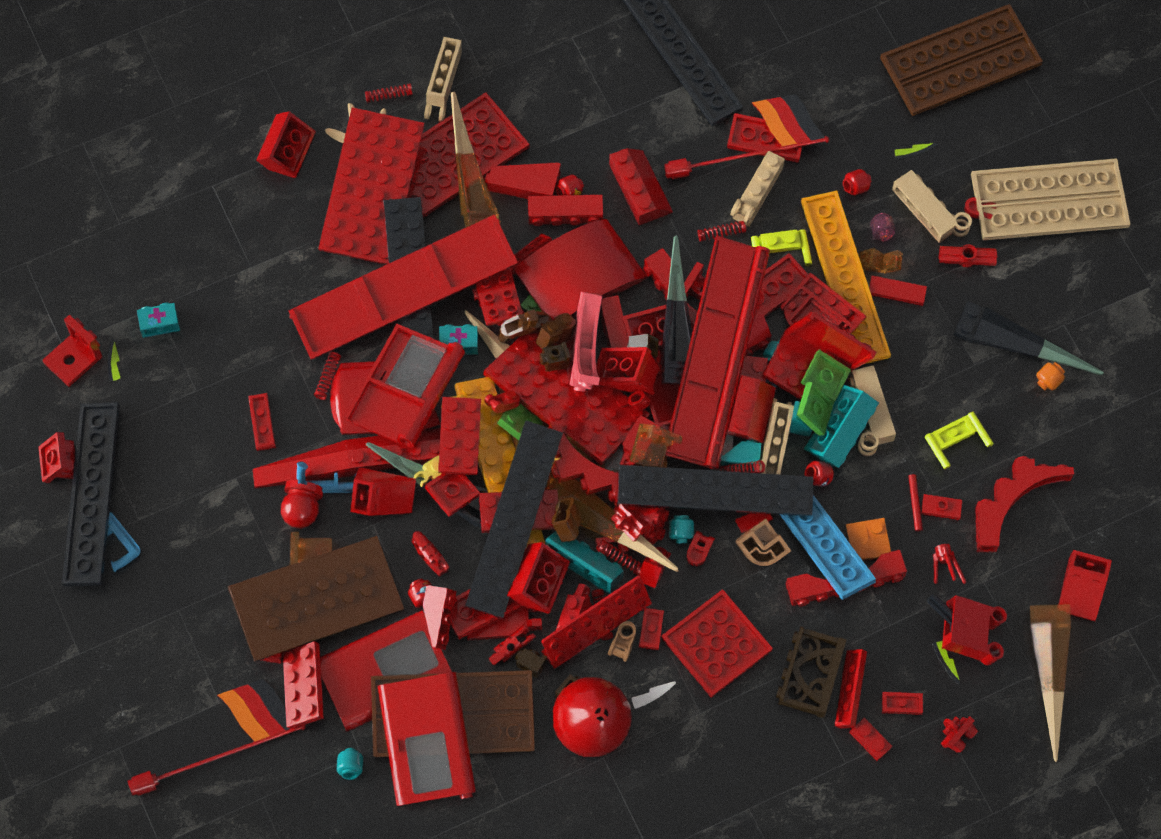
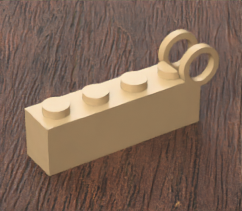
[424,37,462,122]
[730,151,785,227]
[892,170,972,243]
[848,365,896,456]
[759,398,794,475]

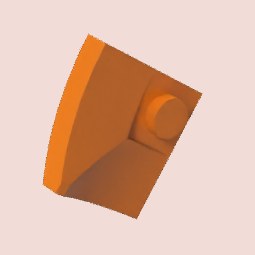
[846,518,891,560]

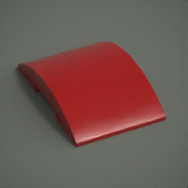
[513,219,647,320]

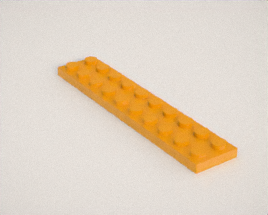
[801,190,891,364]
[454,377,545,550]

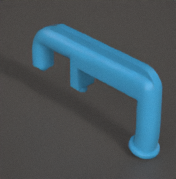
[297,462,357,493]
[107,512,141,572]

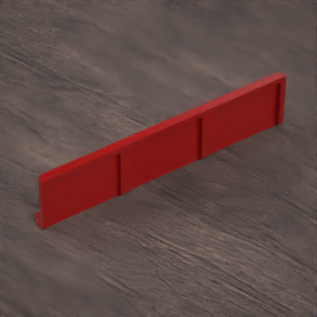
[288,214,518,360]
[663,236,770,469]

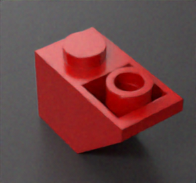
[639,546,671,588]

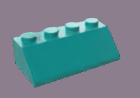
[804,385,879,468]
[545,531,624,594]

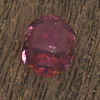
[870,213,896,241]

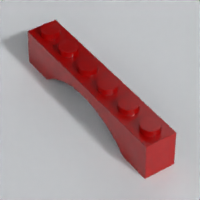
[643,248,698,332]
[786,550,907,607]

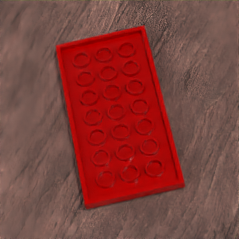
[408,92,530,218]
[318,107,424,265]
[483,332,650,466]

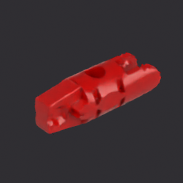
[411,531,449,576]
[489,623,536,665]

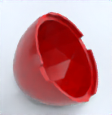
[553,677,632,757]

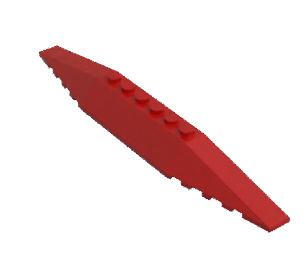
[253,428,519,488]

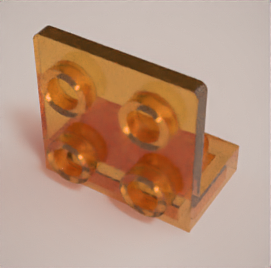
[630,424,683,467]
[290,532,332,565]

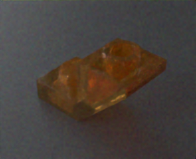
[859,248,903,273]

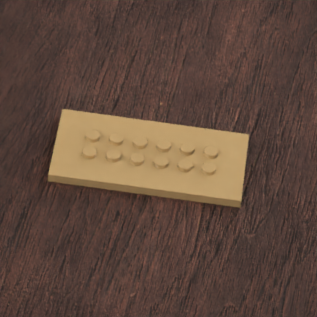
[971,159,1130,241]

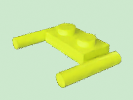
[751,229,812,266]
[925,412,994,469]

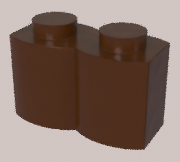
[536,313,577,349]
[552,497,583,542]

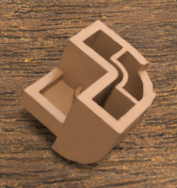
[735,519,791,566]

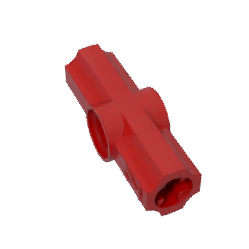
[939,244,997,267]

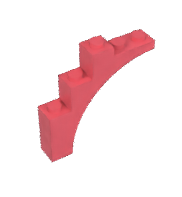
[569,292,602,392]

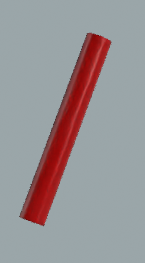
[908,474,923,532]

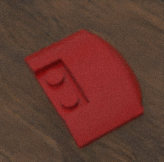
[781,273,867,334]
[330,361,386,435]

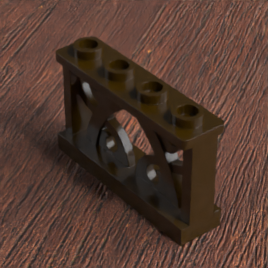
[776,626,846,718]

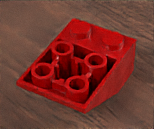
[350,467,416,516]
[1057,550,1112,621]

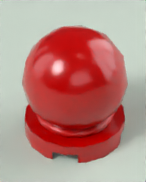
[281,479,323,529]

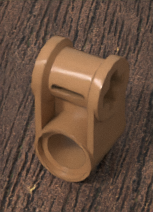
[608,621,636,662]

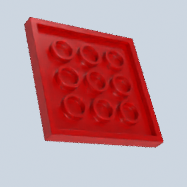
[661,589,773,698]

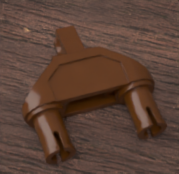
[498,309,552,344]

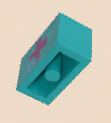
[137,302,180,338]
[439,324,478,355]

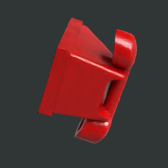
[596,347,662,411]

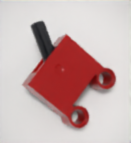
[927,594,1007,665]

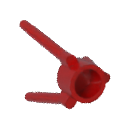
[932,544,966,584]

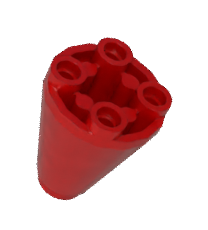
[612,505,669,544]

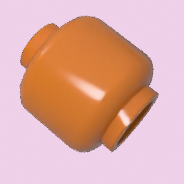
[1036,362,1065,390]

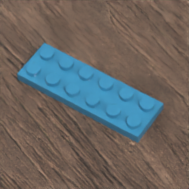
[779,495,876,600]

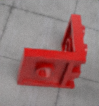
[42,315,103,387]

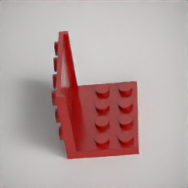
[762,312,877,400]

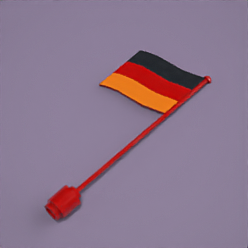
[664,94,829,179]
[127,679,305,796]

